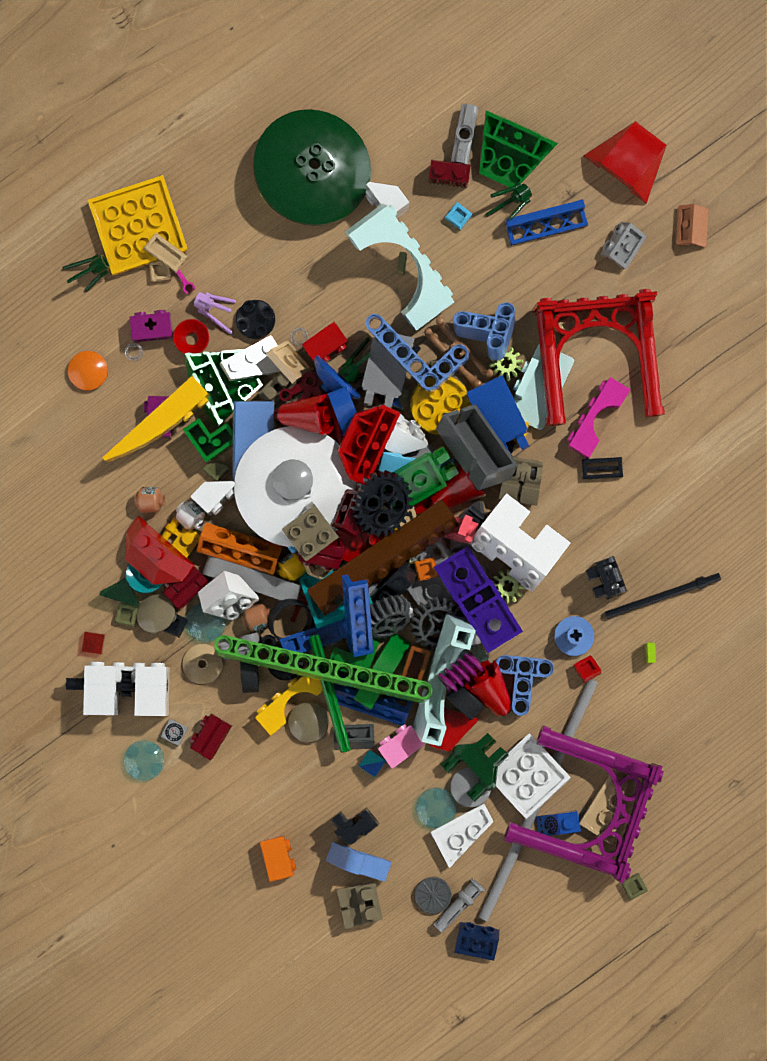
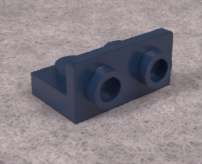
[454,922,500,961]

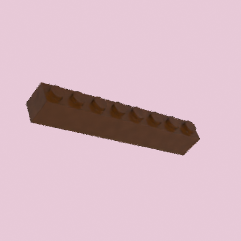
[307,500,459,616]

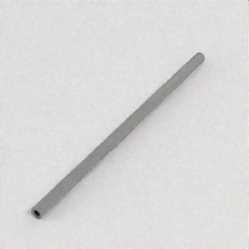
[479,679,598,921]

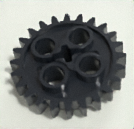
[350,470,414,537]

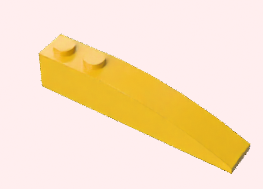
[102,376,209,462]

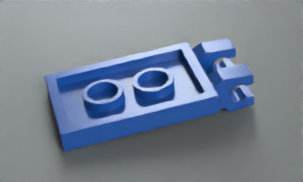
[466,375,530,456]

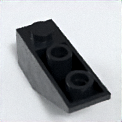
[370,563,417,604]

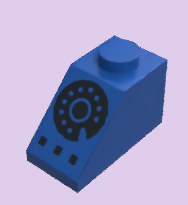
[536,810,581,836]

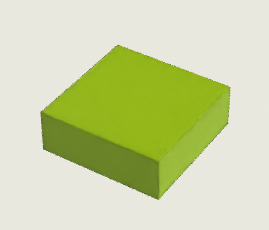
[645,642,656,663]

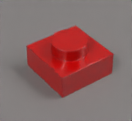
[574,655,602,683]

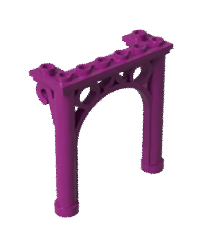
[504,725,664,883]

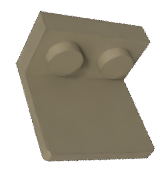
[282,502,338,561]

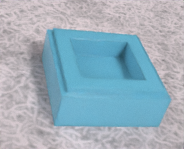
[445,202,473,230]

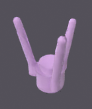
[194,292,236,334]

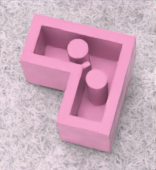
[378,724,425,768]

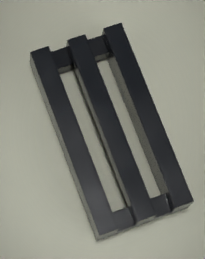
[581,457,623,480]

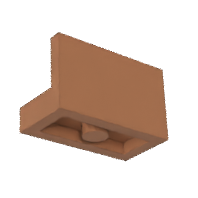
[676,204,709,248]

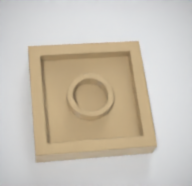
[266,340,314,384]

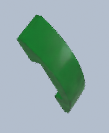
[354,634,411,710]

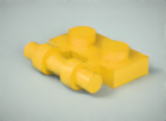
[161,517,200,558]

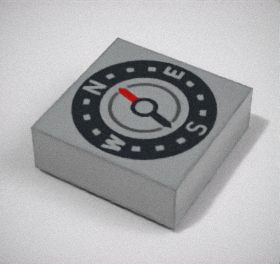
[161,719,188,746]

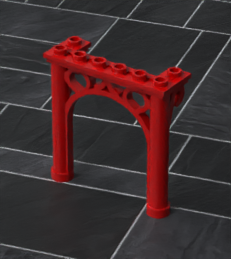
[533,289,665,426]

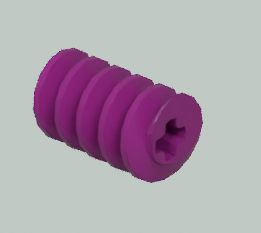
[437,652,483,692]

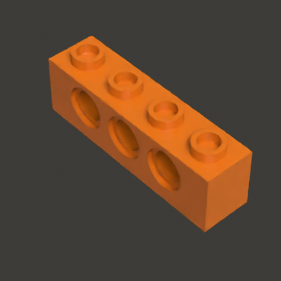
[197,523,283,575]

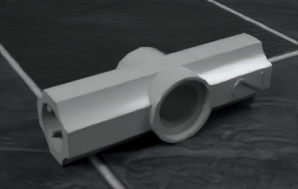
[451,104,479,164]

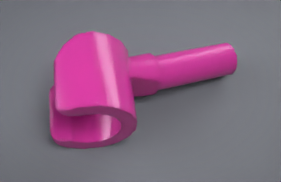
[176,269,195,294]

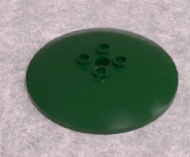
[253,109,371,226]

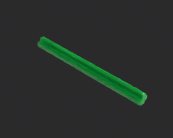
[309,635,351,753]

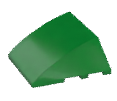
[479,110,558,187]
[184,349,263,426]

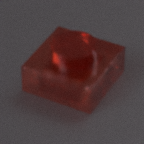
[82,632,105,654]

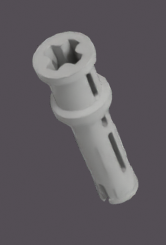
[433,878,485,933]

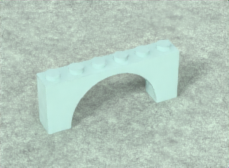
[345,203,454,331]
[413,614,476,746]

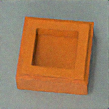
[414,557,439,581]

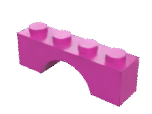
[567,377,631,459]

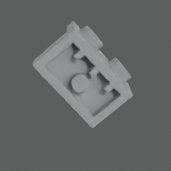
[601,222,647,269]

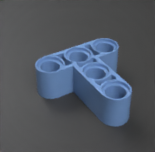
[453,302,516,360]
[496,655,554,716]
[326,841,392,882]

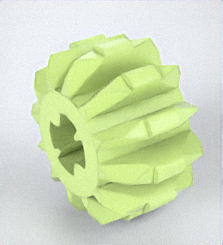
[489,348,523,381]
[493,569,525,604]

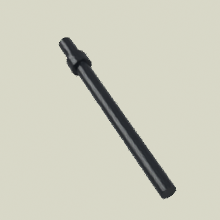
[605,573,721,619]

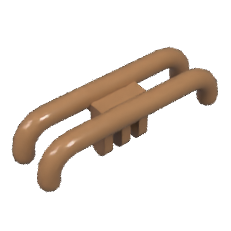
[424,317,493,388]

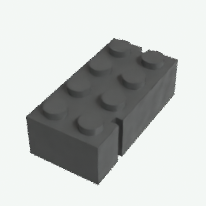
[436,404,518,491]

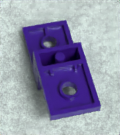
[434,546,523,653]

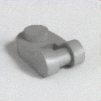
[416,537,453,564]

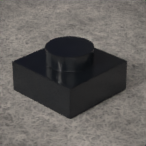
[163,614,188,638]

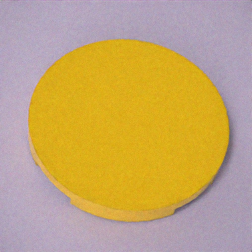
[410,377,471,435]

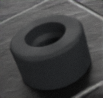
[446,684,485,720]

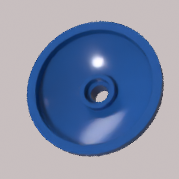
[314,355,361,400]

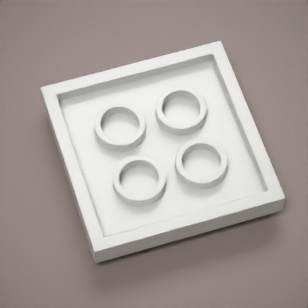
[495,733,571,819]

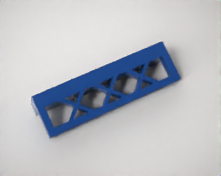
[505,199,588,246]
[342,574,374,657]
[333,672,412,726]

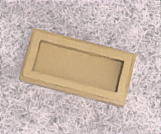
[144,233,188,273]

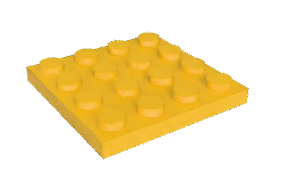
[88,175,188,276]

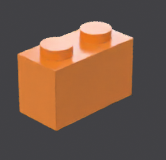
[260,835,297,882]

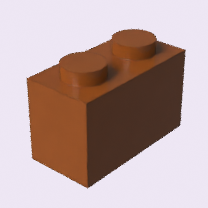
[400,645,431,687]

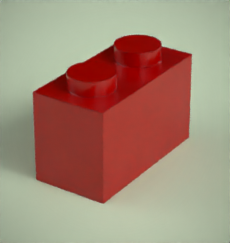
[302,322,348,365]

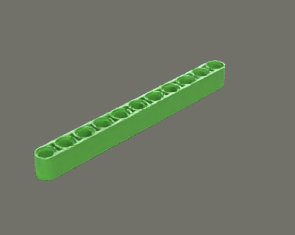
[214,635,432,703]

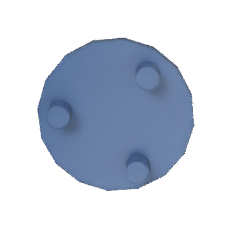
[554,616,594,656]

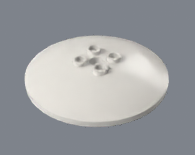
[234,426,356,547]

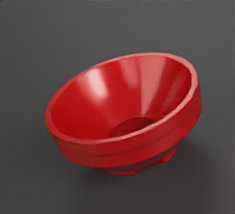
[173,319,210,354]

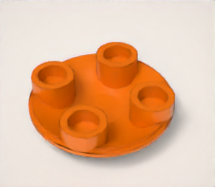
[68,351,108,391]

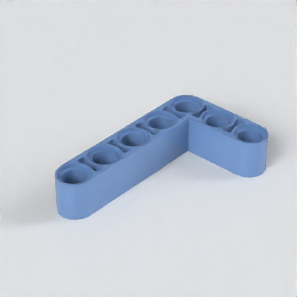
[366,314,469,392]

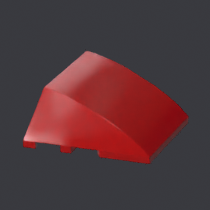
[584,121,667,204]

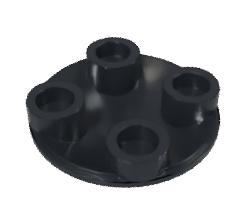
[236,300,275,339]

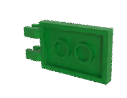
[383,446,459,508]

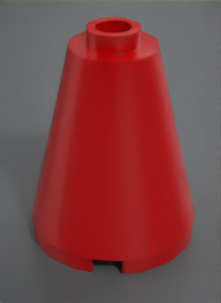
[277,394,336,435]
[429,464,486,508]
[463,660,512,716]

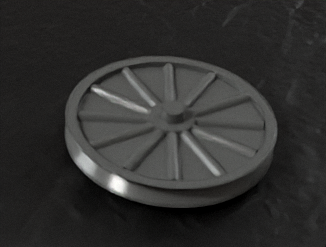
[415,877,452,914]

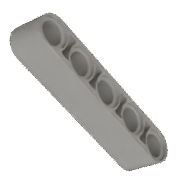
[202,555,301,601]

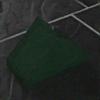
[99,578,141,607]

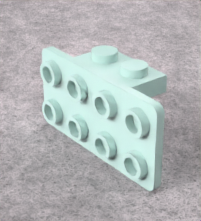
[513,344,574,430]

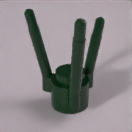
[485,183,532,220]
[62,254,110,291]
[339,337,371,383]

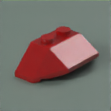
[337,404,401,484]
[125,516,195,585]

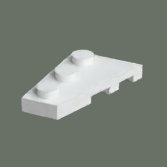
[220,336,280,381]
[431,803,494,868]

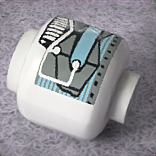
[176,500,206,530]

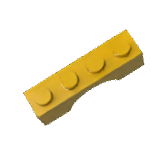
[255,676,323,736]

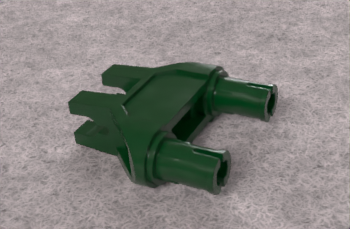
[440,733,509,802]

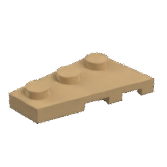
[579,775,628,845]

